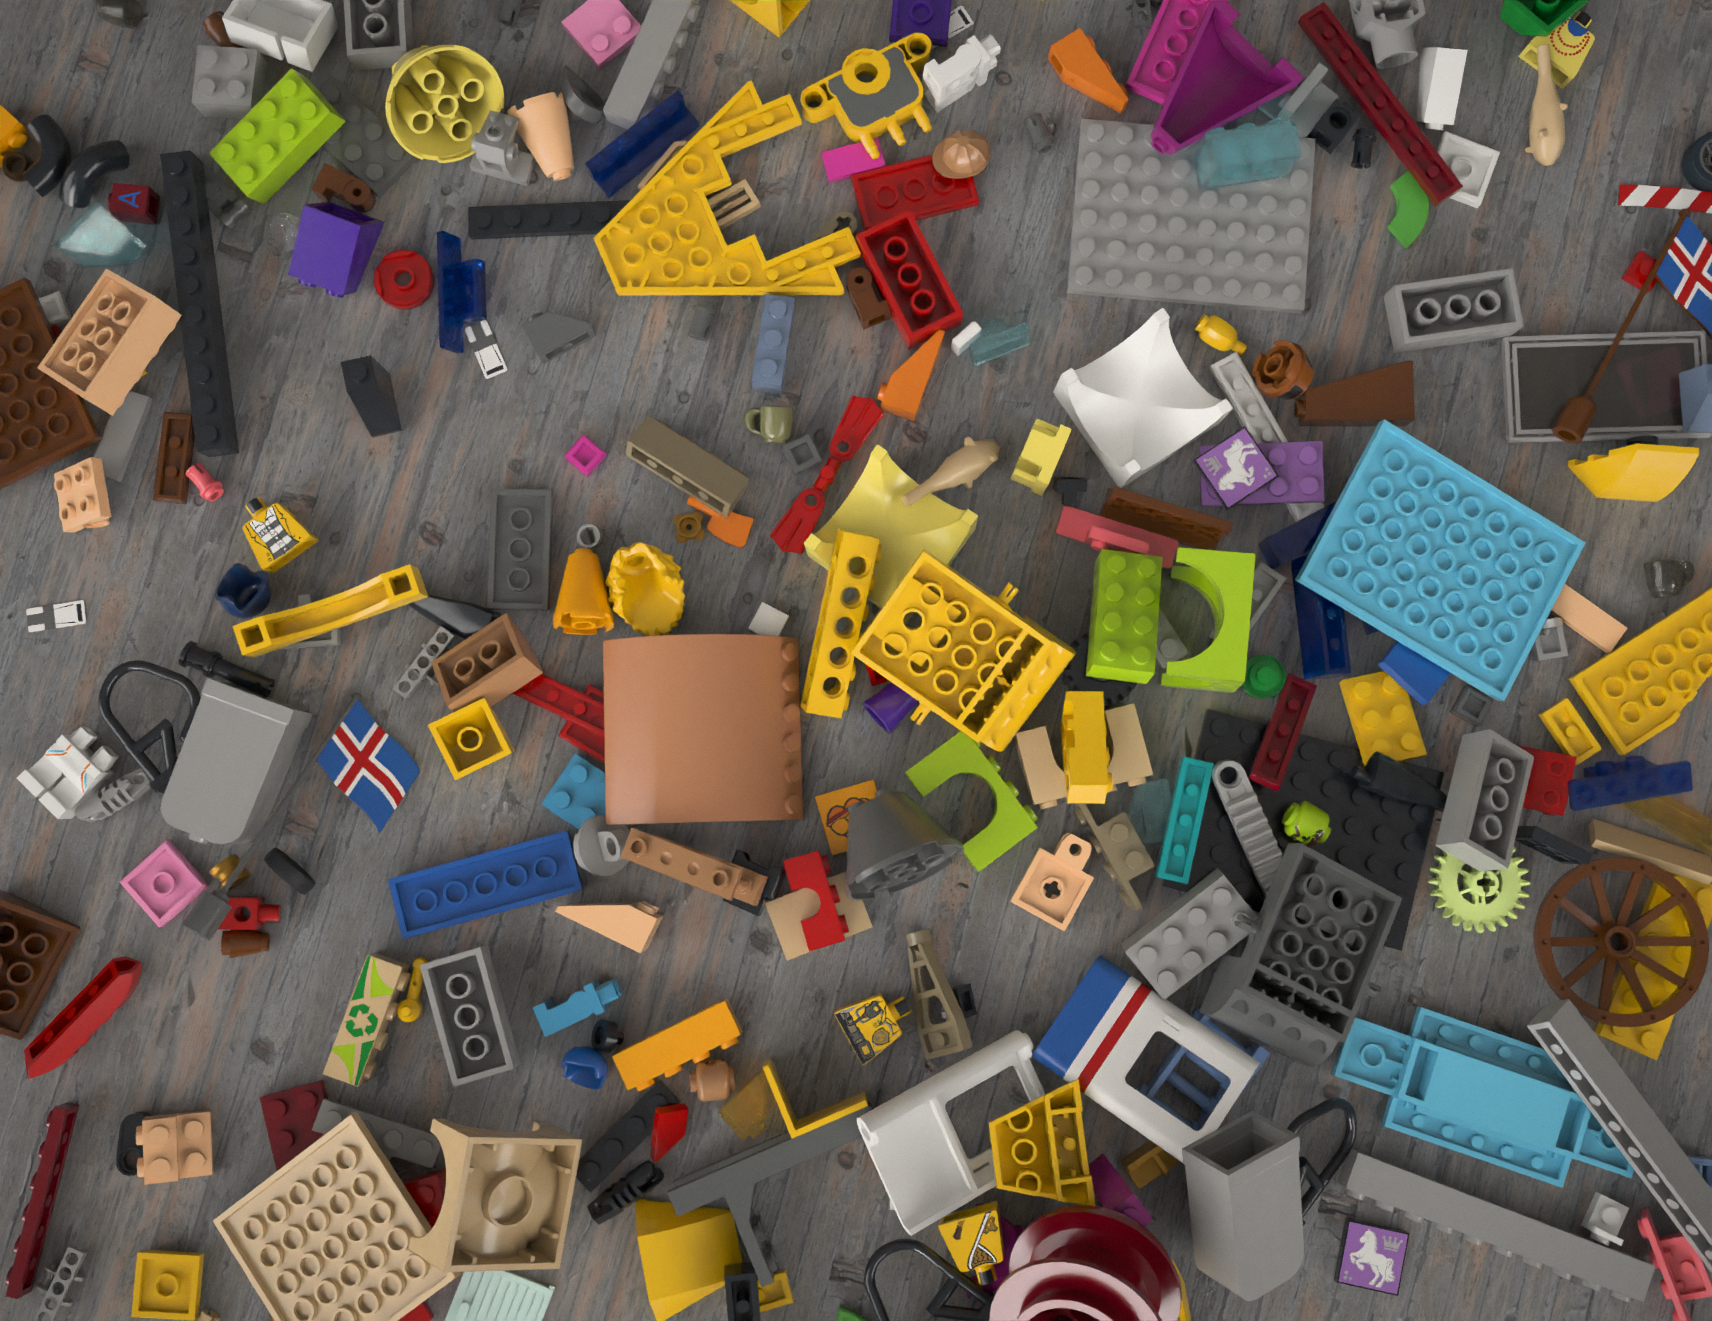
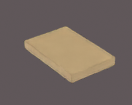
[765,871,873,961]

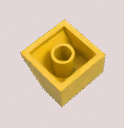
[428,698,515,780]

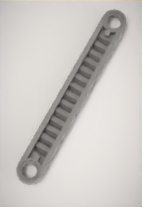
[1212,759,1283,898]

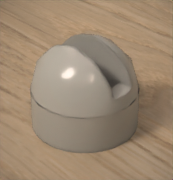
[577,524,604,549]

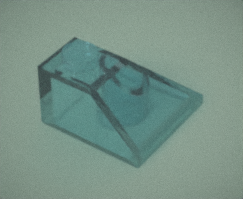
[54,202,147,268]

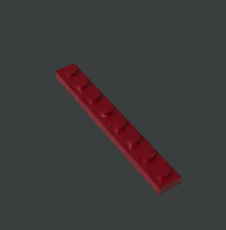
[1298,2,1463,207]

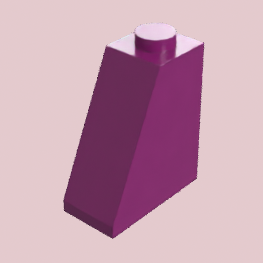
[1088,1154,1153,1227]

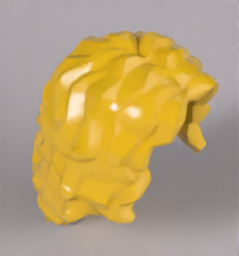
[605,542,685,636]

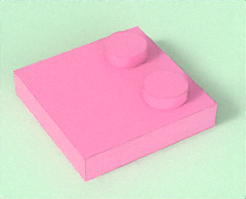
[561,0,641,69]

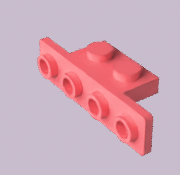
[1056,506,1178,569]
[1637,1207,1712,1321]

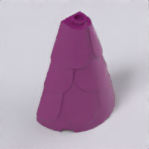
[1151,0,1304,155]

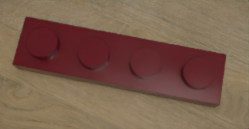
[1248,673,1317,791]

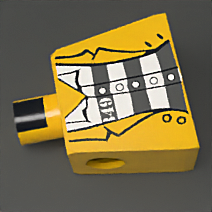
[242,497,319,574]

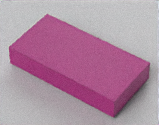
[821,138,886,183]

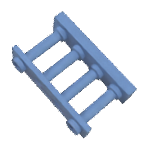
[1136,1007,1270,1131]

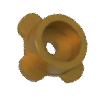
[673,512,705,544]

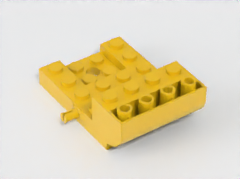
[851,548,1076,752]

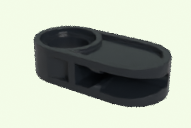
[116,1111,151,1176]

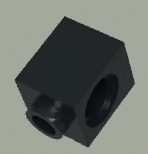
[1308,98,1360,154]

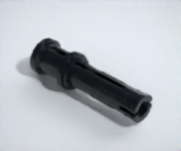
[179,641,275,698]

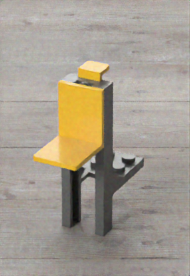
[668,1057,873,1287]

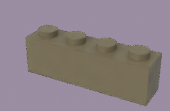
[626,415,749,519]

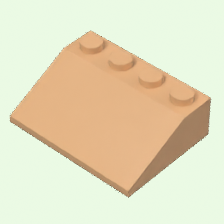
[37,268,182,416]

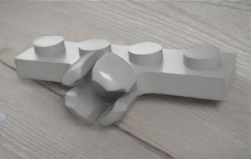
[312,1099,441,1169]

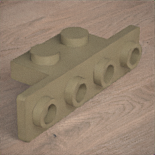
[1073,803,1155,911]

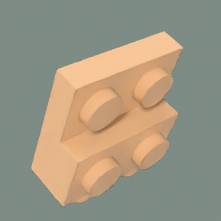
[136,1110,214,1185]

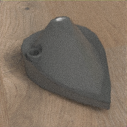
[562,65,605,123]

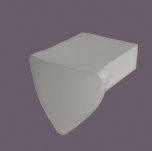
[1531,617,1568,662]

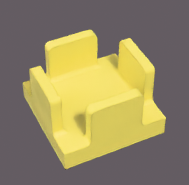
[1010,419,1072,496]

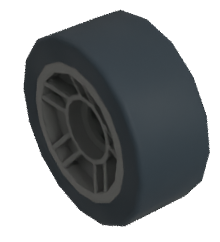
[1681,132,1712,192]

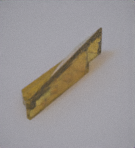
[1609,787,1712,856]

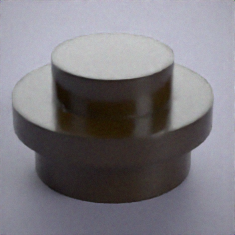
[2,152,34,182]

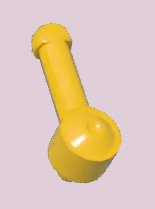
[397,957,428,1022]

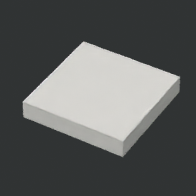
[1436,131,1500,208]

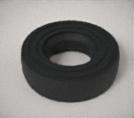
[264,847,316,895]

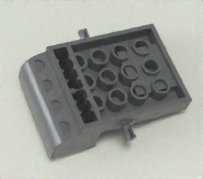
[1199,843,1403,1067]

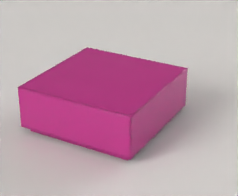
[564,434,607,478]

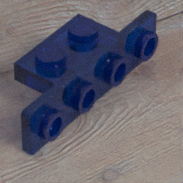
[436,231,487,354]
[1568,756,1693,811]

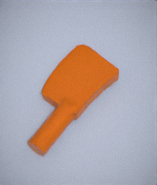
[687,496,754,548]

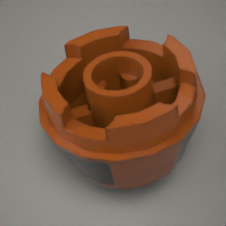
[1252,340,1314,400]

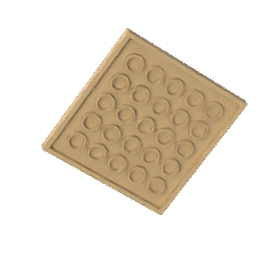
[213,1112,461,1321]

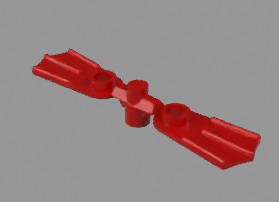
[770,395,884,555]

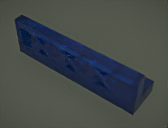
[585,90,699,198]

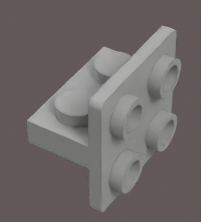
[1257,62,1338,138]

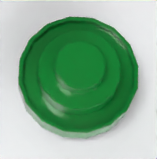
[1241,654,1286,699]

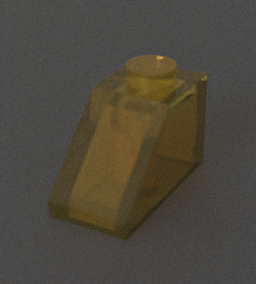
[718,1069,769,1141]

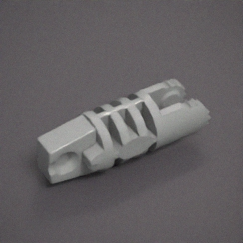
[74,768,151,824]

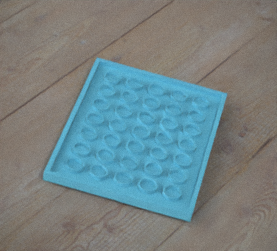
[1295,419,1586,701]

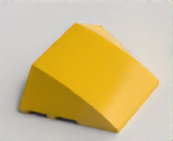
[1568,443,1699,502]
[988,1079,1096,1206]
[635,1198,743,1321]

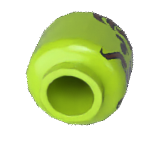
[1282,801,1331,847]

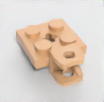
[1010,833,1094,932]

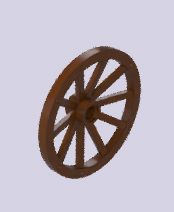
[1534,857,1709,1027]

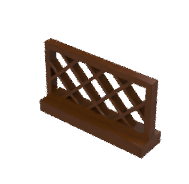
[1099,486,1233,550]

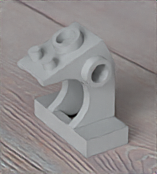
[469,110,536,186]

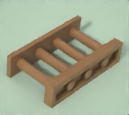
[621,828,768,906]

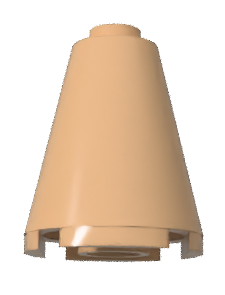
[507,92,575,181]

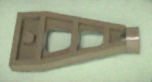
[906,929,973,1060]

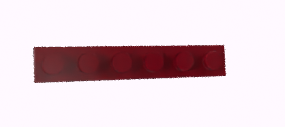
[5,1102,79,1299]

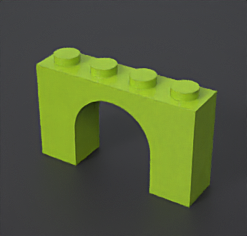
[904,731,1038,872]

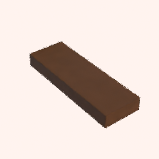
[153,412,195,504]

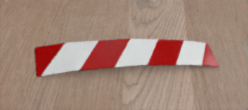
[1618,184,1712,214]

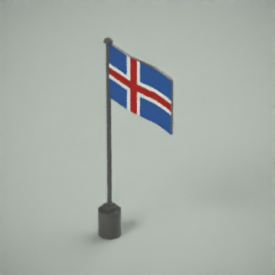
[182,693,420,941]

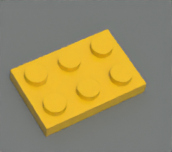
[1339,671,1427,767]

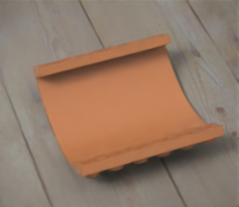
[603,634,803,825]

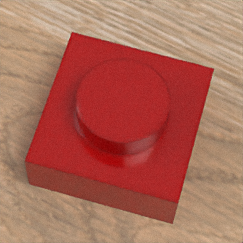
[1621,250,1657,293]

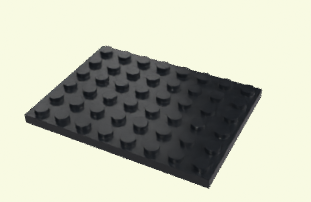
[1162,709,1444,951]

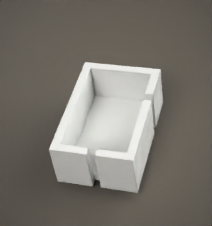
[222,0,338,72]

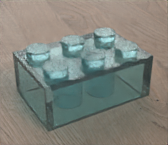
[1193,118,1301,190]

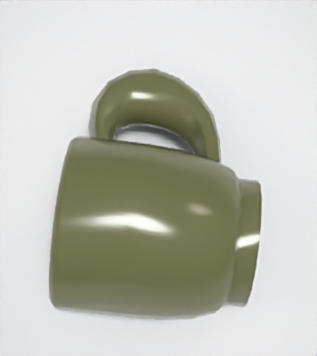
[743,406,793,443]

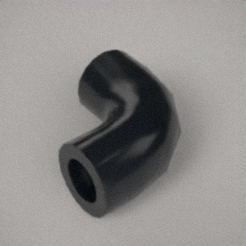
[21,115,71,197]
[59,140,130,208]

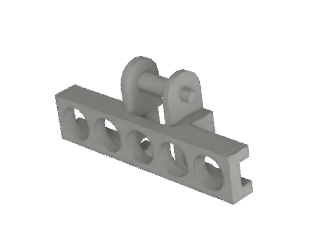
[393,626,456,700]
[34,1244,88,1321]

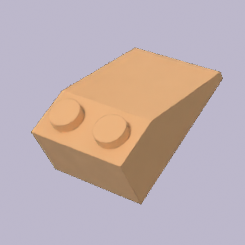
[555,900,663,953]

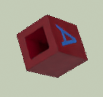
[108,183,160,225]

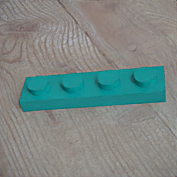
[1156,756,1214,884]

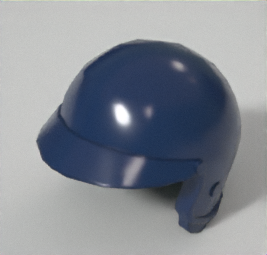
[215,563,272,619]

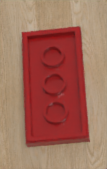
[851,154,980,231]

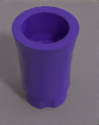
[862,682,919,734]

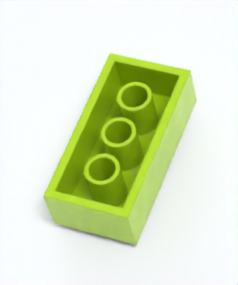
[209,68,346,204]
[1086,549,1163,684]

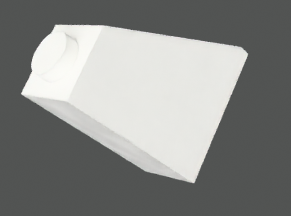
[1416,47,1468,130]

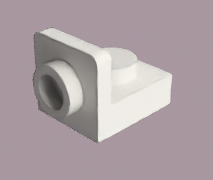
[1581,1192,1629,1246]

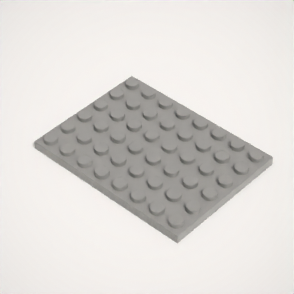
[1066,118,1316,314]

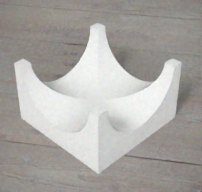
[1053,308,1233,488]

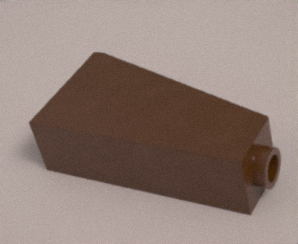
[1294,361,1415,426]

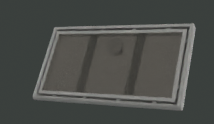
[1501,331,1711,443]

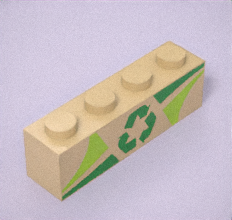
[323,953,410,1087]

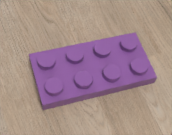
[1199,441,1325,507]

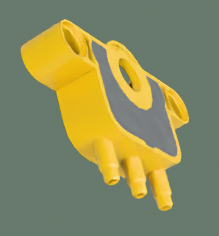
[800,32,932,159]

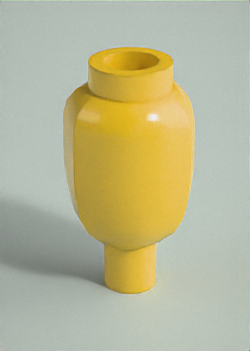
[1194,314,1247,356]

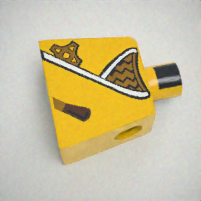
[938,1201,1004,1285]

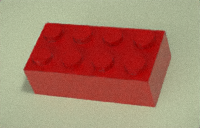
[856,209,964,350]

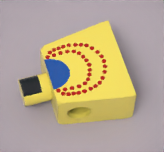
[1518,11,1595,89]

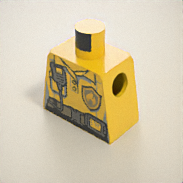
[834,993,912,1065]

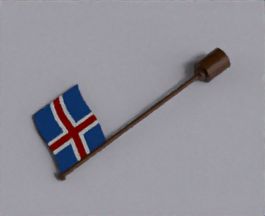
[1552,208,1712,444]

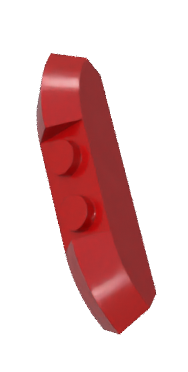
[24,956,142,1079]

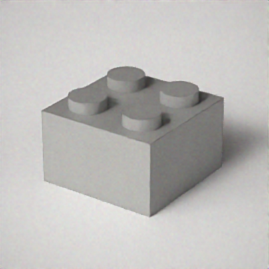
[192,45,268,119]

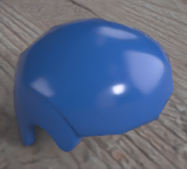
[560,1046,608,1089]

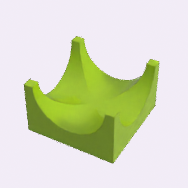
[1161,547,1256,693]

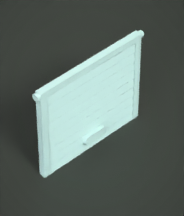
[445,1270,556,1321]

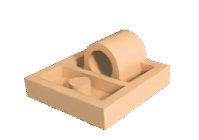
[54,457,112,532]

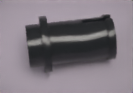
[1351,128,1376,169]

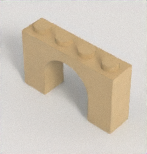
[1014,703,1153,810]

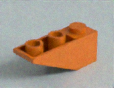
[1047,28,1128,114]

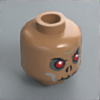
[689,1059,735,1102]

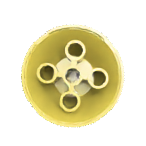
[385,45,504,163]

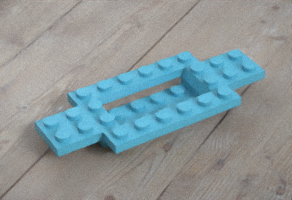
[1331,1006,1634,1188]

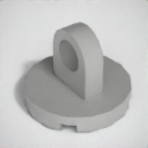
[573,815,630,876]

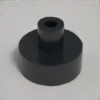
[591,1020,624,1053]

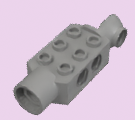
[1349,0,1426,69]

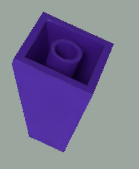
[288,201,384,298]

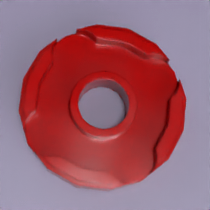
[373,250,435,310]

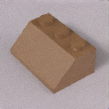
[431,613,543,712]

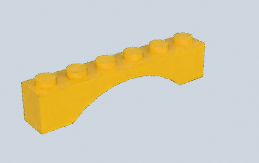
[232,564,428,657]

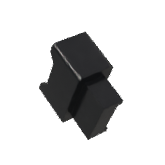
[723,849,786,916]

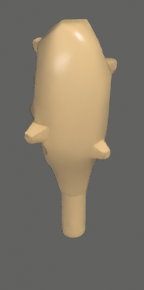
[1525,44,1568,166]
[902,436,1000,506]

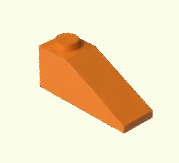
[877,329,945,421]

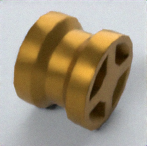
[210,854,251,891]

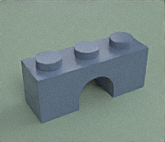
[751,294,796,394]

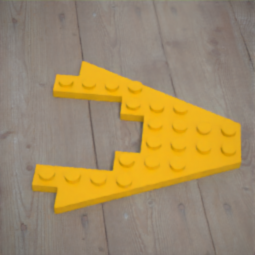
[594,80,861,296]

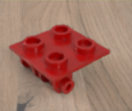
[1517,745,1577,817]

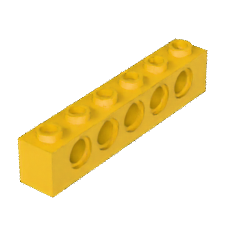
[800,528,882,718]

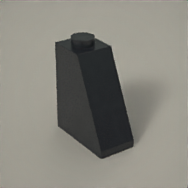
[341,355,402,437]

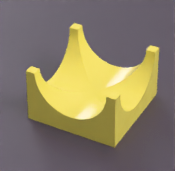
[804,444,978,624]

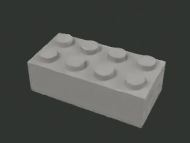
[344,0,414,71]
[1384,268,1524,353]
[1435,729,1534,872]
[1121,868,1258,1000]
[420,944,521,1087]

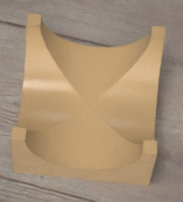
[409,1118,583,1272]

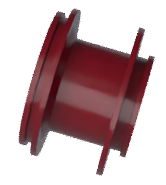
[989,1205,1182,1321]

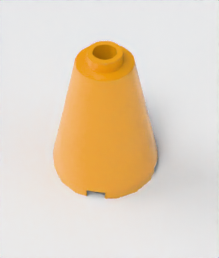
[553,548,614,635]

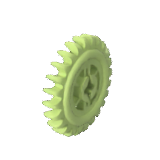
[1428,847,1531,933]

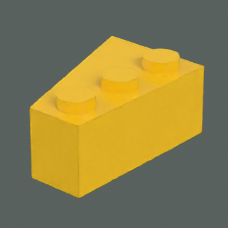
[1060,691,1113,804]

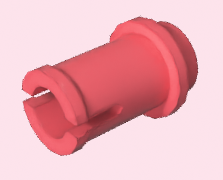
[186,463,224,502]

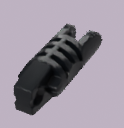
[587,1160,664,1225]

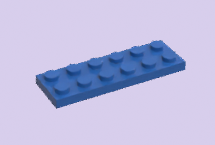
[388,831,584,939]

